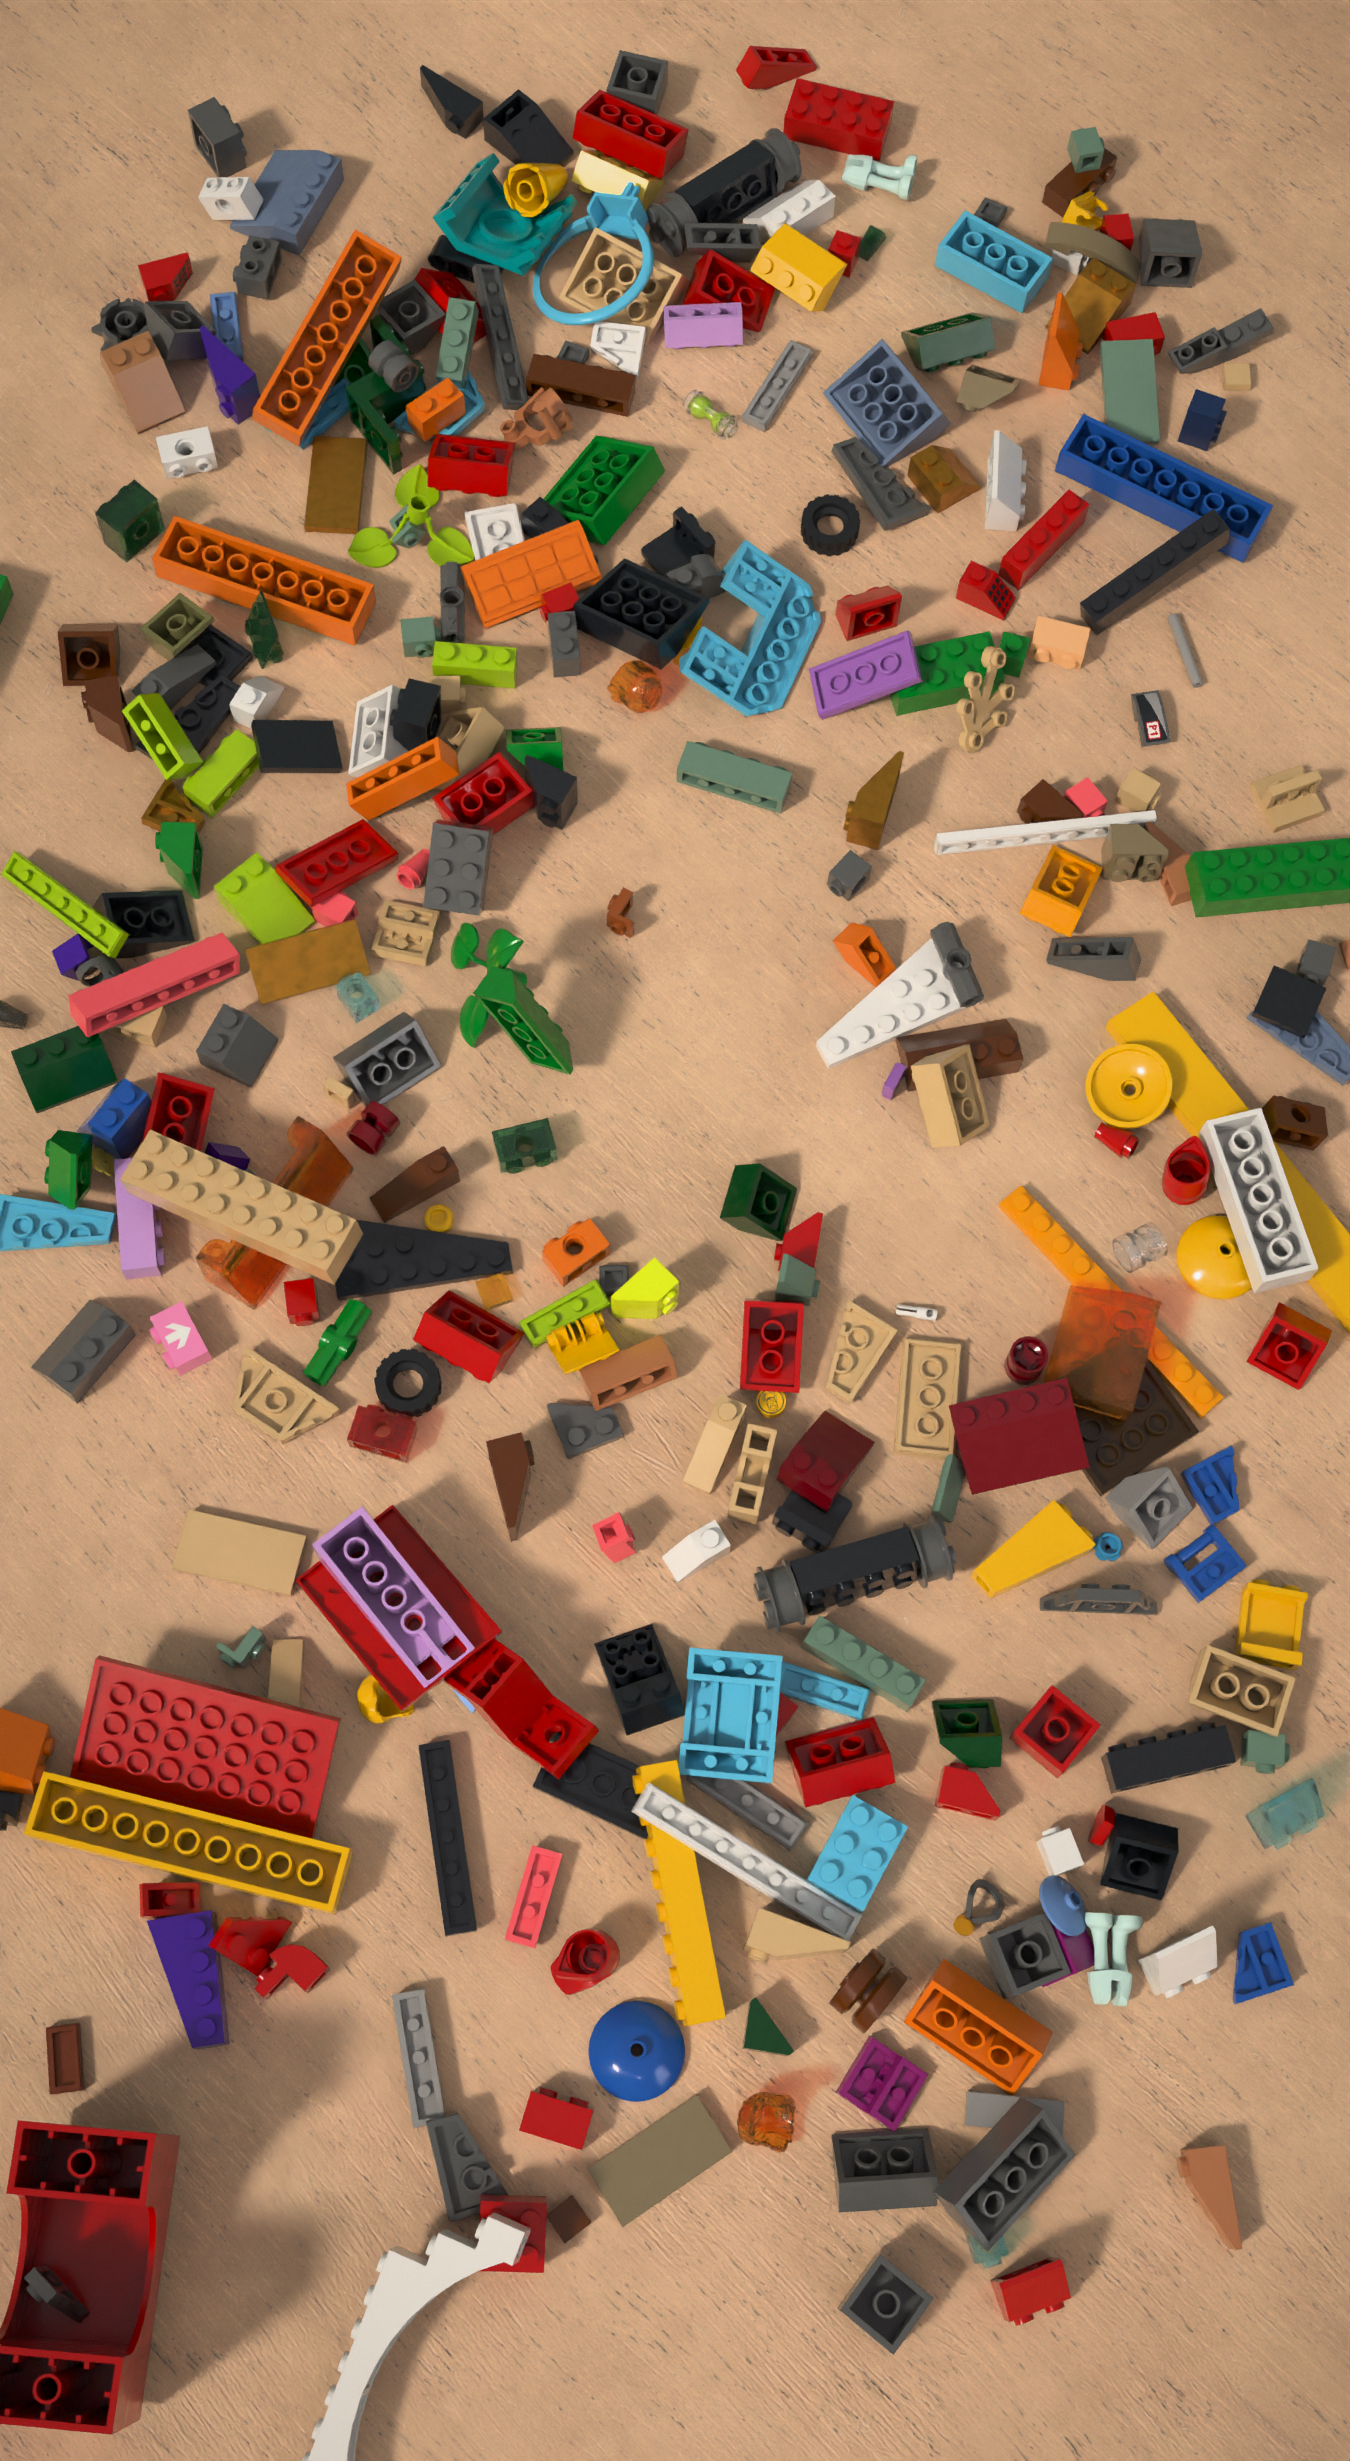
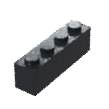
[1101,1722,1236,1794]

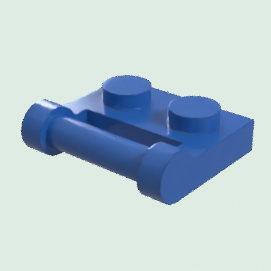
[1164,1524,1247,1603]

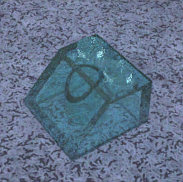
[1245,1778,1325,1850]

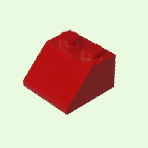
[835,585,902,641]
[1246,1302,1332,1390]
[990,2257,1071,2326]

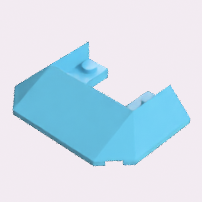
[679,540,822,717]

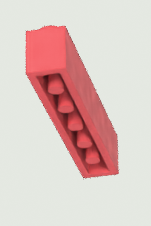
[68,932,240,1037]

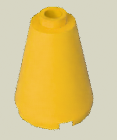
[503,163,568,217]

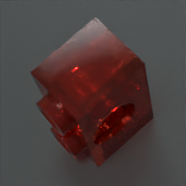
[347,1404,418,1463]

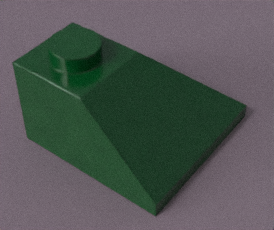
[932,1699,1002,1768]

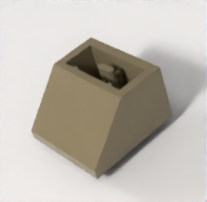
[1101,824,1169,882]

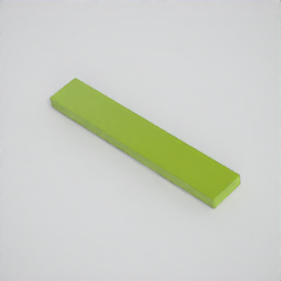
[1,850,129,959]

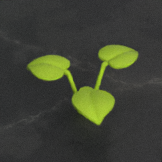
[348,464,474,568]

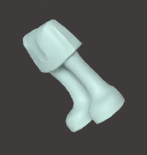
[842,154,917,200]
[1084,1912,1143,2007]

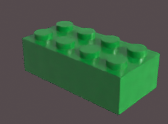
[890,631,1005,716]

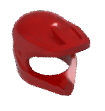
[1162,1136,1211,1205]
[550,1928,620,1995]

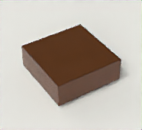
[547,2195,592,2243]

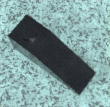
[420,65,484,139]
[522,497,598,563]

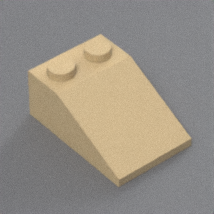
[743,1908,850,1964]

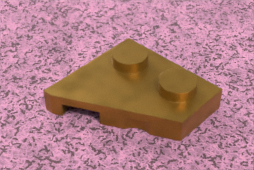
[141,779,205,833]

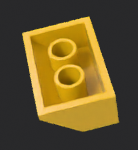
[750,223,847,312]

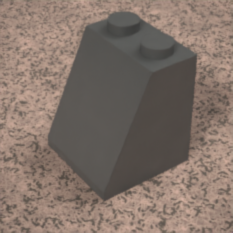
[1139,218,1202,288]

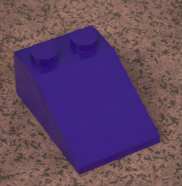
[199,325,260,425]

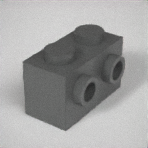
[233,235,282,300]

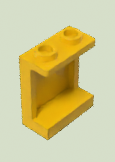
[1234,1579,1309,1670]

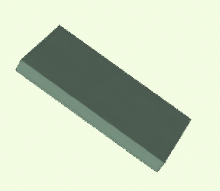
[1100,339,1160,445]

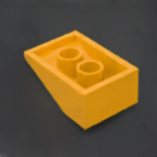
[1019,845,1103,937]

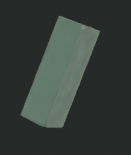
[931,1454,965,1523]

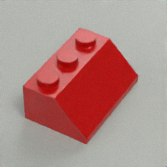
[415,268,486,343]
[428,434,515,497]
[432,752,534,835]
[142,1072,215,1152]
[413,1290,524,1383]
[785,1717,896,1808]

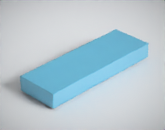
[780,1661,871,1720]

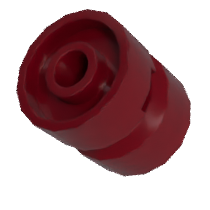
[346,1101,401,1156]
[1004,1336,1049,1385]

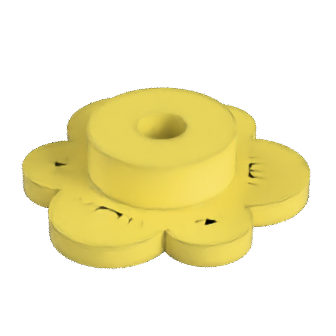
[92,1147,114,1176]

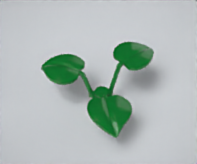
[451,923,527,1048]

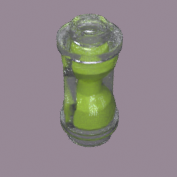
[683,390,738,440]

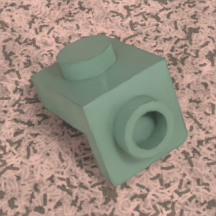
[389,504,427,549]
[216,1626,266,1669]

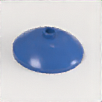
[589,2001,685,2102]

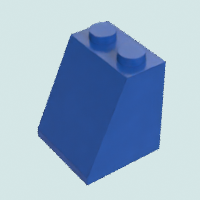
[77,1078,151,1159]

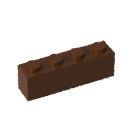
[526,354,636,417]

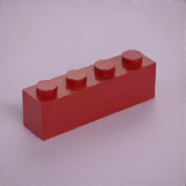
[998,489,1090,591]

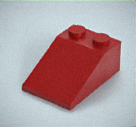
[682,249,775,333]
[740,1298,804,1393]

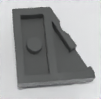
[547,1403,624,1459]

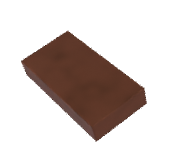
[46,2023,84,2095]

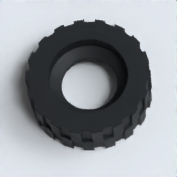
[801,494,860,556]
[374,1349,442,1418]

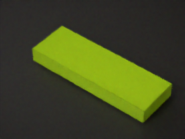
[519,1279,611,1349]

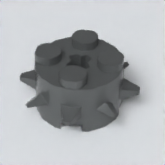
[91,298,148,351]

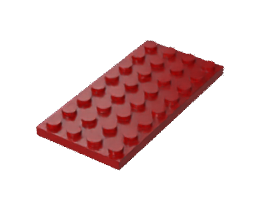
[70,1655,341,1839]

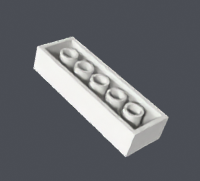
[1198,1108,1319,1293]

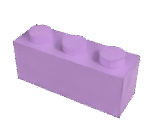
[663,302,743,349]

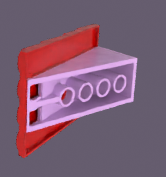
[295,1505,502,1712]

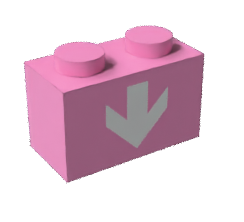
[149,1301,212,1376]

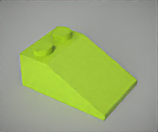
[214,852,316,944]

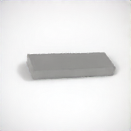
[964,2091,1064,2135]

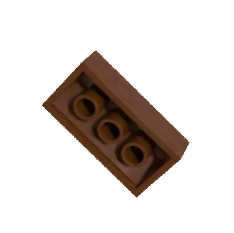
[896,1019,1023,1092]

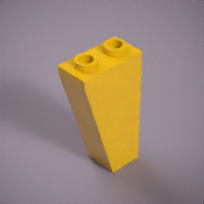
[971,1500,1096,1599]

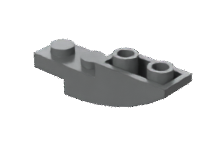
[1168,308,1274,374]

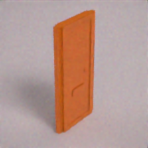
[460,520,602,629]

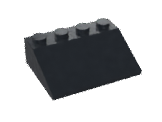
[574,558,710,670]

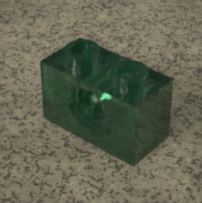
[492,1118,557,1174]

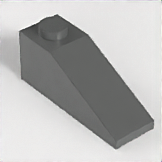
[684,223,761,262]
[132,644,217,710]
[1046,937,1141,981]

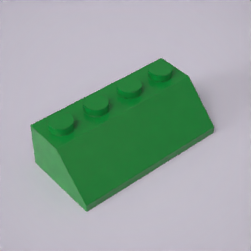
[473,966,573,1075]

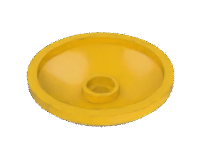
[1085,1044,1173,1129]
[1176,1215,1252,1300]

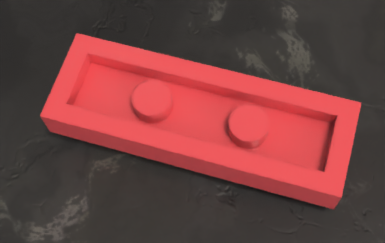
[505,1845,563,1949]

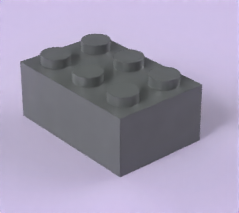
[423,819,493,916]

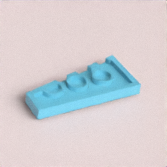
[0,1194,117,1252]

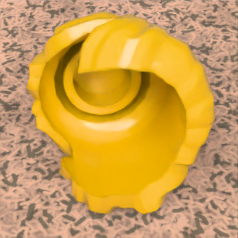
[357,1674,415,1724]

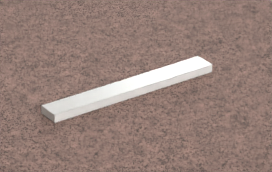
[934,810,1157,855]
[631,1783,862,1941]

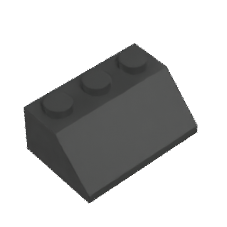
[333,1012,441,1107]
[31,1300,136,1404]
[831,2128,938,2213]

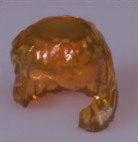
[607,660,663,713]
[737,2092,796,2153]

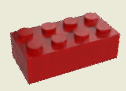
[783,78,894,162]
[572,89,689,179]

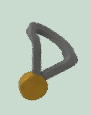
[954,1879,1004,1936]

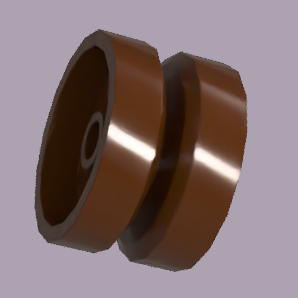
[829,1948,908,2034]

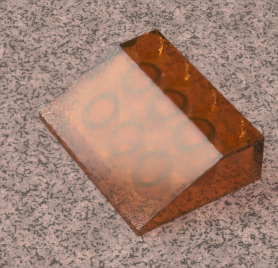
[1043,1285,1162,1421]

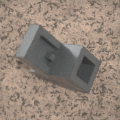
[666,554,725,599]

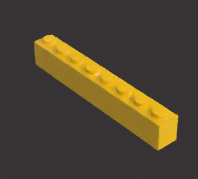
[632,1760,726,2026]

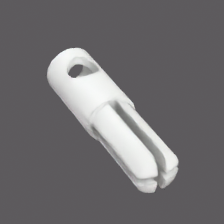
[896,1304,938,1321]

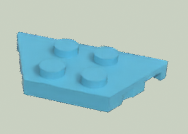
[394,371,485,439]

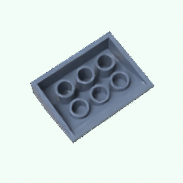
[230,150,344,256]
[823,339,952,468]

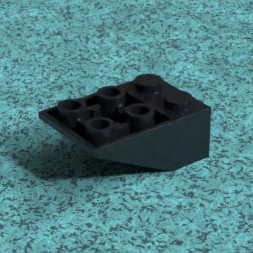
[483,89,574,165]
[594,1624,685,1736]

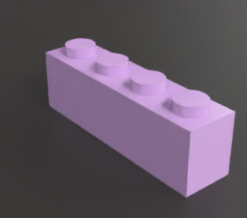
[114,1158,166,1280]

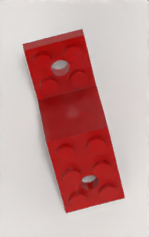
[443,1639,599,1779]

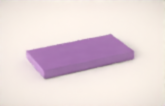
[809,630,923,720]

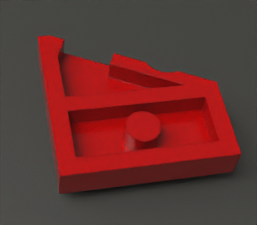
[208,1916,292,1976]

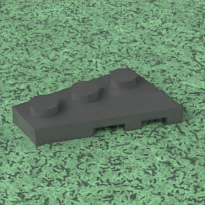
[426,2112,508,2222]

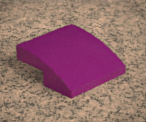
[835,2036,928,2132]

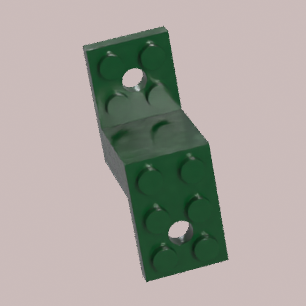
[345,315,426,475]

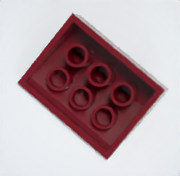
[949,1378,1090,1495]

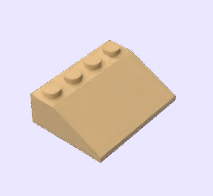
[559,227,690,347]

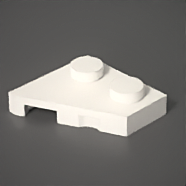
[590,321,647,379]

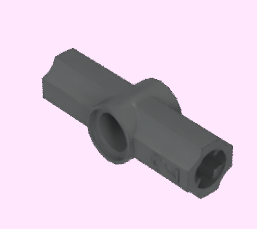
[440,562,465,643]
[930,921,984,1008]

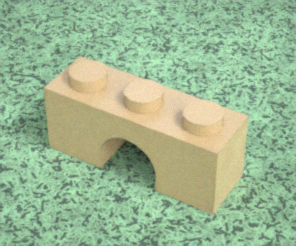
[727,1423,777,1525]

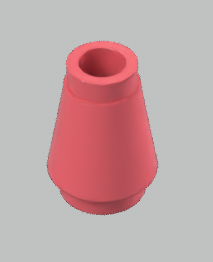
[396,849,430,889]

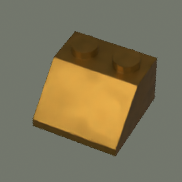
[907,445,981,514]

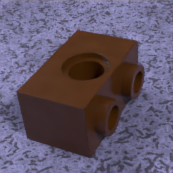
[1261,1095,1328,1151]

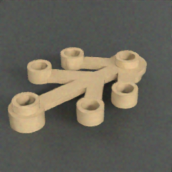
[956,646,1015,753]

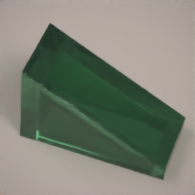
[859,225,887,262]

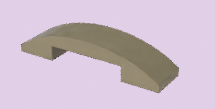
[1045,222,1140,284]

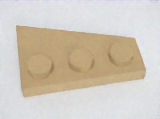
[825,1300,898,1405]

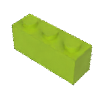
[432,641,518,689]
[122,693,203,780]
[183,729,259,818]

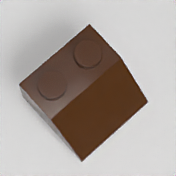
[58,623,120,686]
[81,675,134,752]

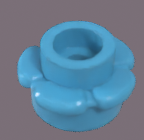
[1093,1532,1123,1561]

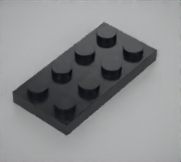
[532,1732,648,1839]

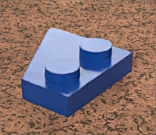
[1180,1446,1239,1525]
[1233,1922,1294,2005]

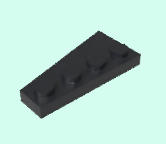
[135,675,241,760]

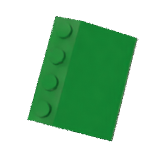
[544,435,665,545]

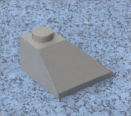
[1105,1466,1193,1550]

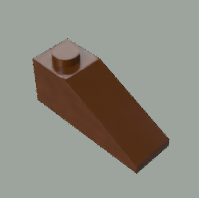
[370,1146,460,1223]

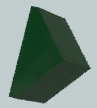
[742,1997,794,2056]

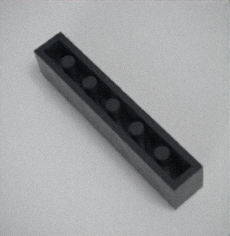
[1080,508,1230,636]

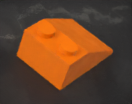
[1038,293,1083,391]

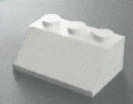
[743,180,836,244]
[985,430,1026,531]
[348,685,408,777]

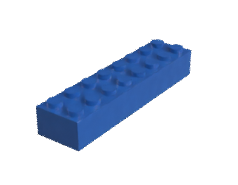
[1055,414,1273,563]

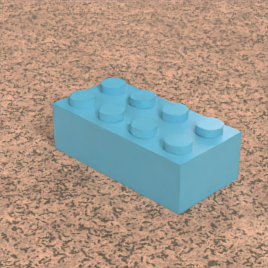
[935,211,1053,313]

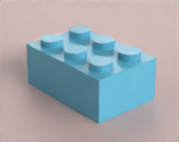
[806,1795,908,1914]

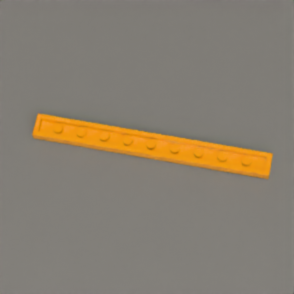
[998,1185,1224,1419]

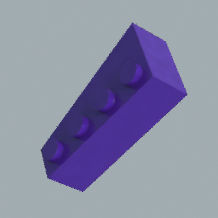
[147,1910,230,2050]

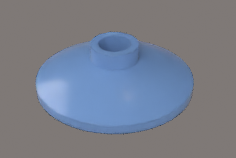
[1039,1875,1087,1936]

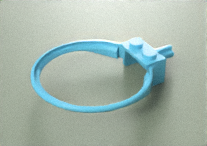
[532,182,654,325]

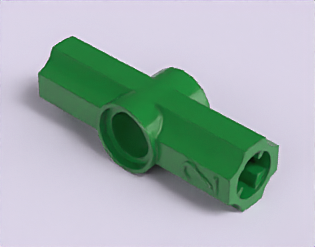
[303,1298,373,1387]

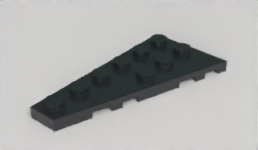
[335,1220,513,1301]

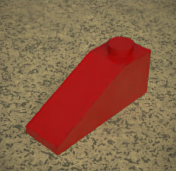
[736,46,817,89]

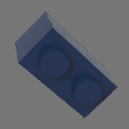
[1178,389,1227,451]

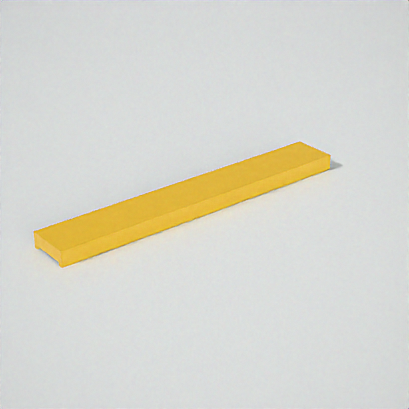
[1105,991,1350,1334]

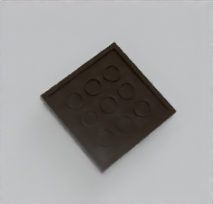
[1061,1335,1199,1497]

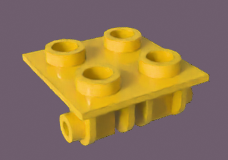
[546,1312,620,1375]

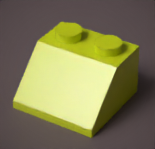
[611,1257,679,1319]

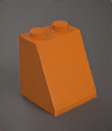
[0,1708,55,1796]

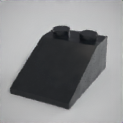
[93,890,195,959]

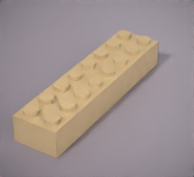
[120,1130,363,1285]

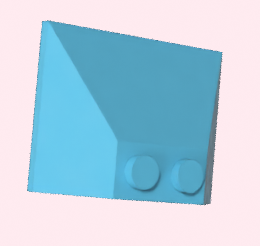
[678,1647,783,1783]

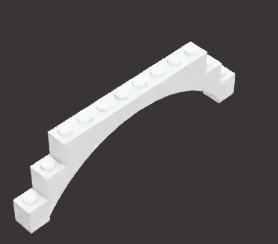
[302,2213,531,2461]

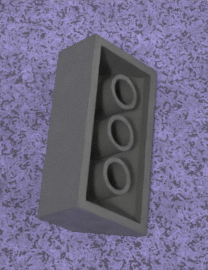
[933,2097,1075,2251]

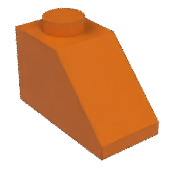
[833,922,897,987]

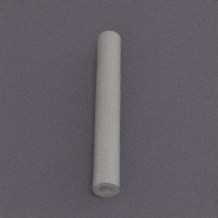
[1167,613,1203,688]

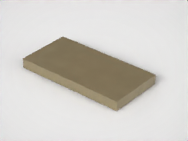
[588,2094,733,2227]

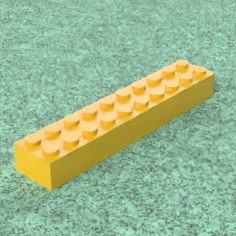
[24,1771,353,1915]

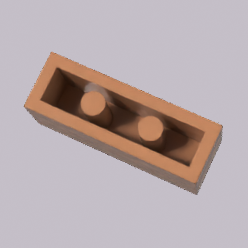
[579,1335,678,1411]

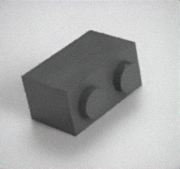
[548,611,581,678]

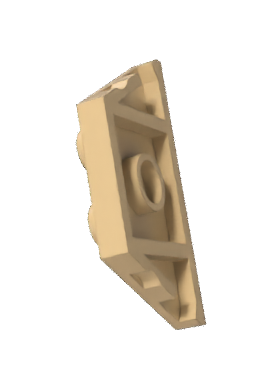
[232,1346,340,1444]

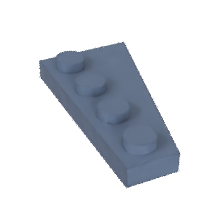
[1247,1011,1350,1086]

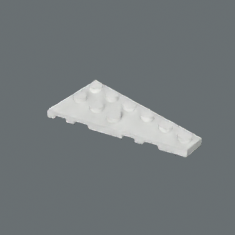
[816,938,979,1069]

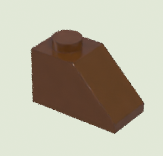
[1017,779,1084,824]

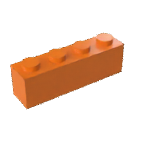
[346,736,460,821]

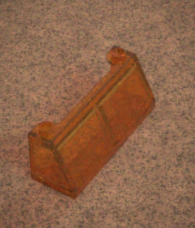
[196,1116,353,1310]

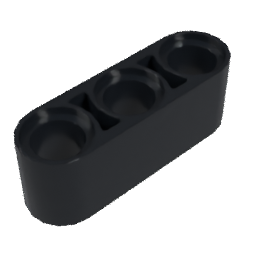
[428,235,504,283]

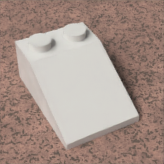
[1137,1926,1217,1999]

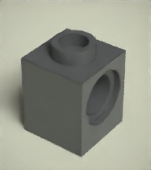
[827,850,872,901]
[1296,939,1336,986]

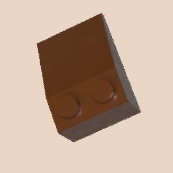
[486,1432,535,1542]

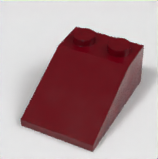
[776,1411,875,1512]

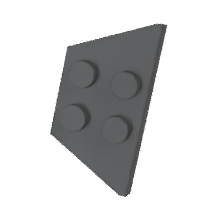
[1040,1583,1157,1615]

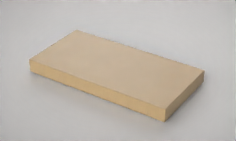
[894,1338,962,1460]
[172,1509,307,1596]

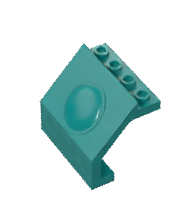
[432,153,578,276]

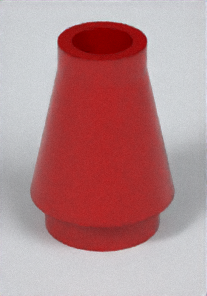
[1094,1123,1140,1159]

